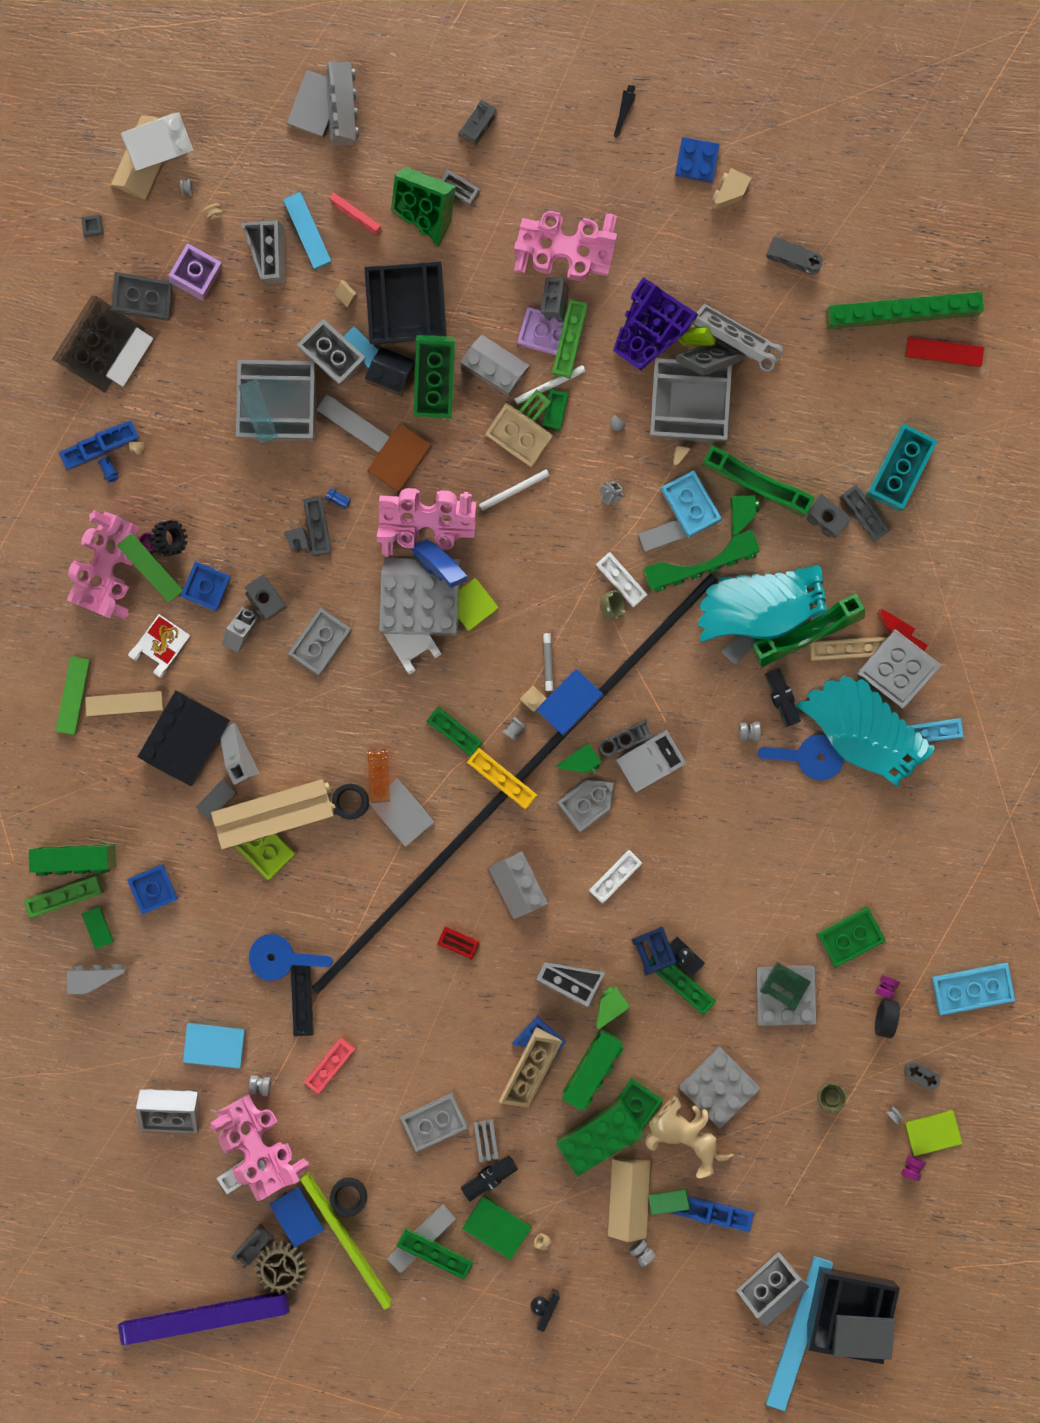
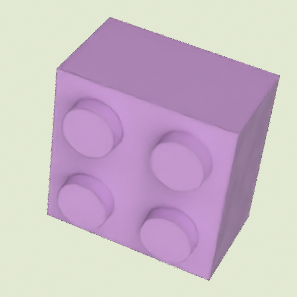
[169,243,222,301]

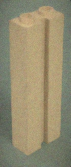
[211,779,335,850]

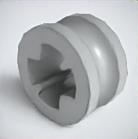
[180,178,193,196]
[886,1106,905,1125]

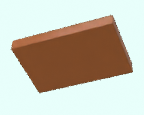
[367,423,431,492]

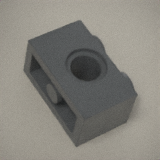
[806,494,852,538]
[244,574,287,620]

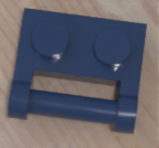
[631,927,678,976]

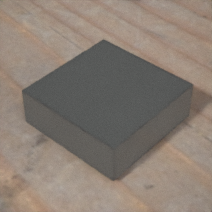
[81,215,104,237]

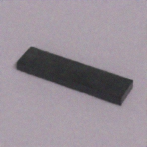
[291,965,314,1036]

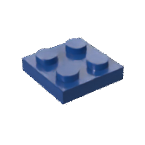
[675,137,719,183]
[181,561,231,612]
[127,864,178,915]

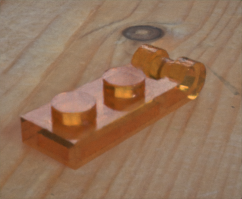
[367,749,390,803]

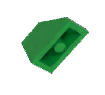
[730,496,759,537]
[557,743,601,774]

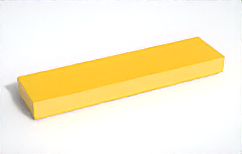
[467,748,538,810]

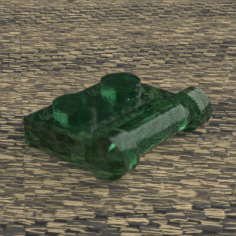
[760,961,811,1012]

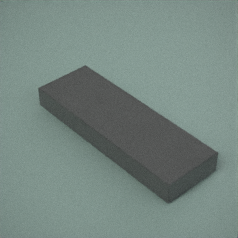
[840,485,890,542]
[303,496,332,557]

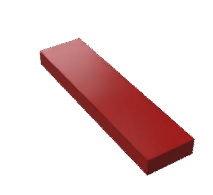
[905,337,984,367]

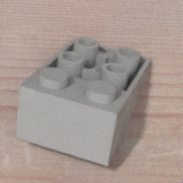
[616,730,686,793]

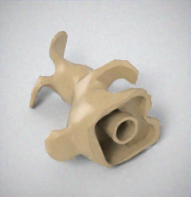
[645,1096,734,1179]

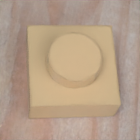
[520,686,547,712]

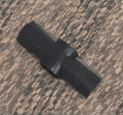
[764,668,801,727]
[461,1155,518,1202]

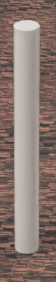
[514,365,586,405]
[479,469,550,511]

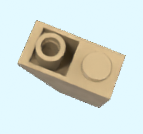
[712,168,751,209]

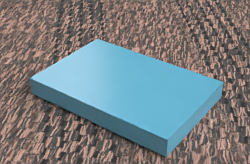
[660,470,722,538]
[183,1023,245,1068]

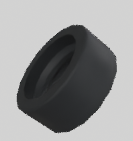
[332,783,369,820]
[875,999,900,1038]
[330,1177,367,1217]

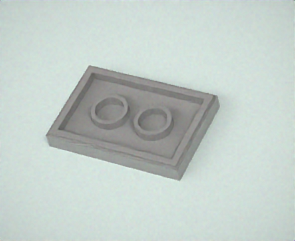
[287,70,329,138]
[288,607,352,676]
[369,778,435,847]
[400,1092,468,1152]

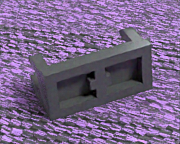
[458,100,497,146]
[540,277,569,322]
[284,527,312,553]
[231,1224,274,1268]

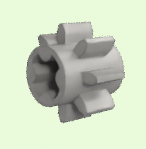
[599,481,624,505]

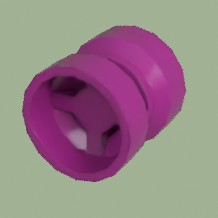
[138,533,158,554]
[875,975,900,1000]
[901,1155,926,1181]

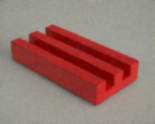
[437,926,480,960]

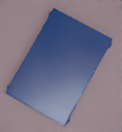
[269,1186,324,1247]

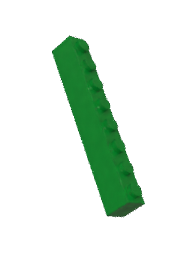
[825,292,984,330]

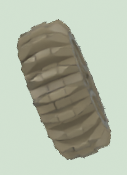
[254,1240,307,1295]

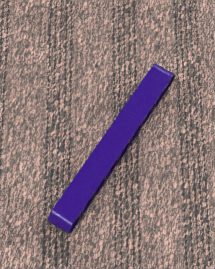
[118,1291,290,1345]

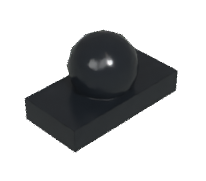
[670,936,705,977]
[530,1288,560,1332]

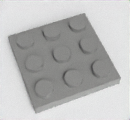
[858,629,941,708]
[756,966,816,1026]
[679,1046,761,1129]

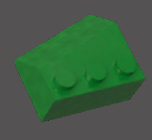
[391,167,456,246]

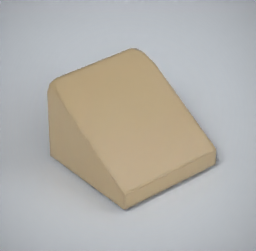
[335,280,357,307]
[672,446,691,468]

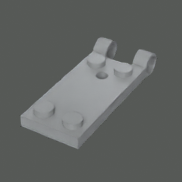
[693,304,783,371]

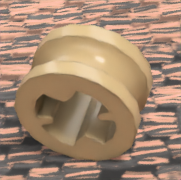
[204,203,223,220]

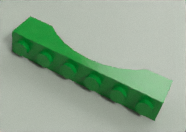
[701,445,815,517]
[643,530,760,593]
[752,593,865,668]

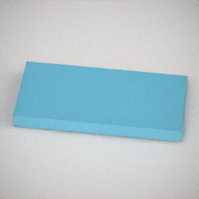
[931,963,1015,1016]

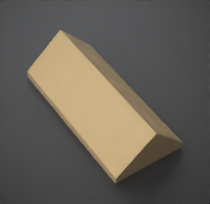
[111,116,164,200]
[499,1027,562,1108]
[608,1158,651,1242]

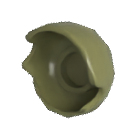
[599,590,625,620]
[817,1083,847,1112]

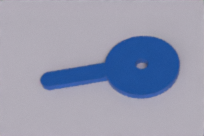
[758,734,844,780]
[249,934,333,981]

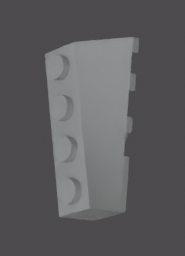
[326,62,359,145]

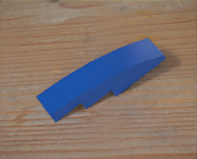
[59,420,139,471]
[410,539,467,588]
[672,1196,755,1232]

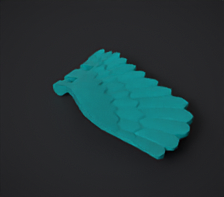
[698,565,828,643]
[796,676,934,788]

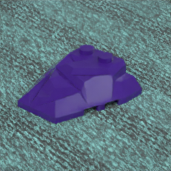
[613,277,699,370]

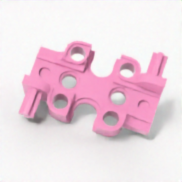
[514,211,617,281]
[377,488,476,557]
[67,510,139,620]
[210,1095,309,1201]

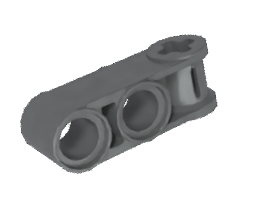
[766,237,823,275]
[599,719,655,756]

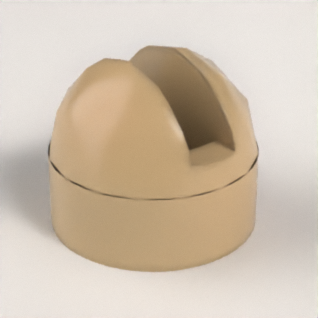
[129,442,145,455]
[534,1233,551,1251]

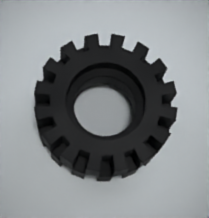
[150,520,188,556]

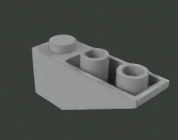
[220,723,260,785]
[67,964,129,995]

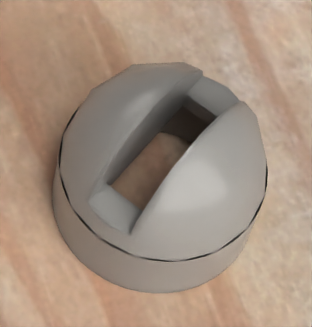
[610,415,626,431]

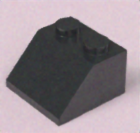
[365,347,415,397]

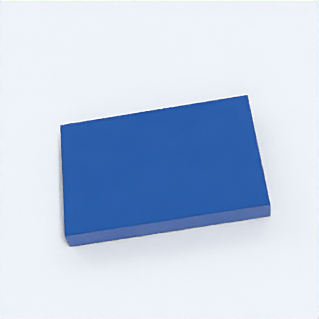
[536,669,604,736]

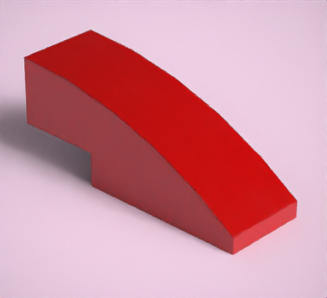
[877,609,928,651]

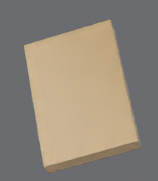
[485,403,553,468]

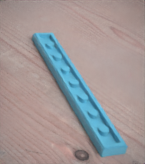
[766,1256,833,1411]

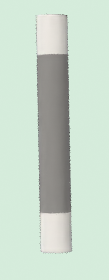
[543,633,553,691]

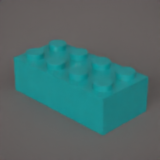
[865,423,938,512]

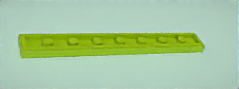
[300,1171,392,1310]

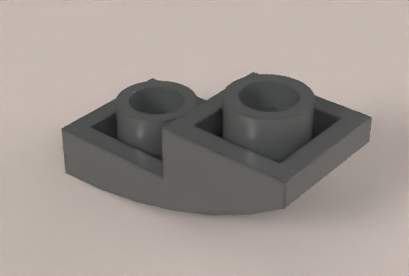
[721,635,759,664]

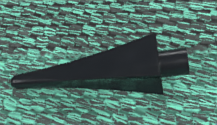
[614,85,636,137]

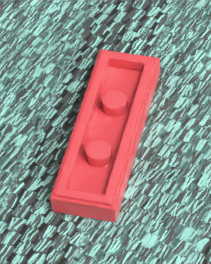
[330,192,382,236]
[304,1037,355,1095]

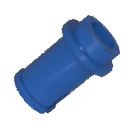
[98,457,119,483]
[325,488,351,509]

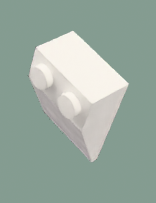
[120,112,193,171]

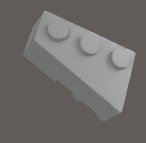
[241,220,286,284]
[535,962,605,1007]

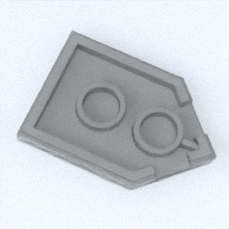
[557,779,614,833]

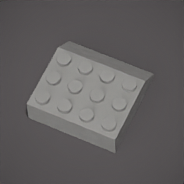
[650,358,732,444]
[236,360,317,442]
[379,558,461,636]

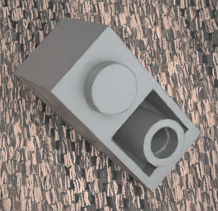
[222,607,260,653]

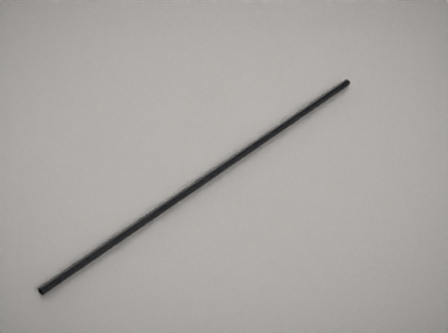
[312,574,717,994]

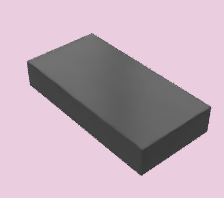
[196,779,237,820]

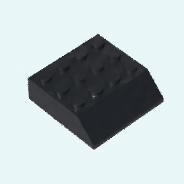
[364,262,447,344]
[807,1267,900,1364]

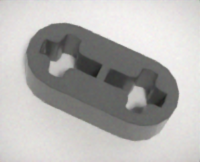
[904,1061,940,1089]

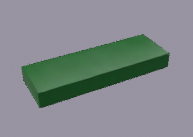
[426,707,483,757]

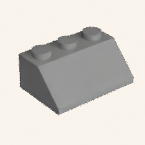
[297,319,366,385]
[460,335,530,398]
[488,851,548,919]
[136,1089,200,1133]
[736,1252,809,1326]

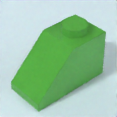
[596,986,630,1029]

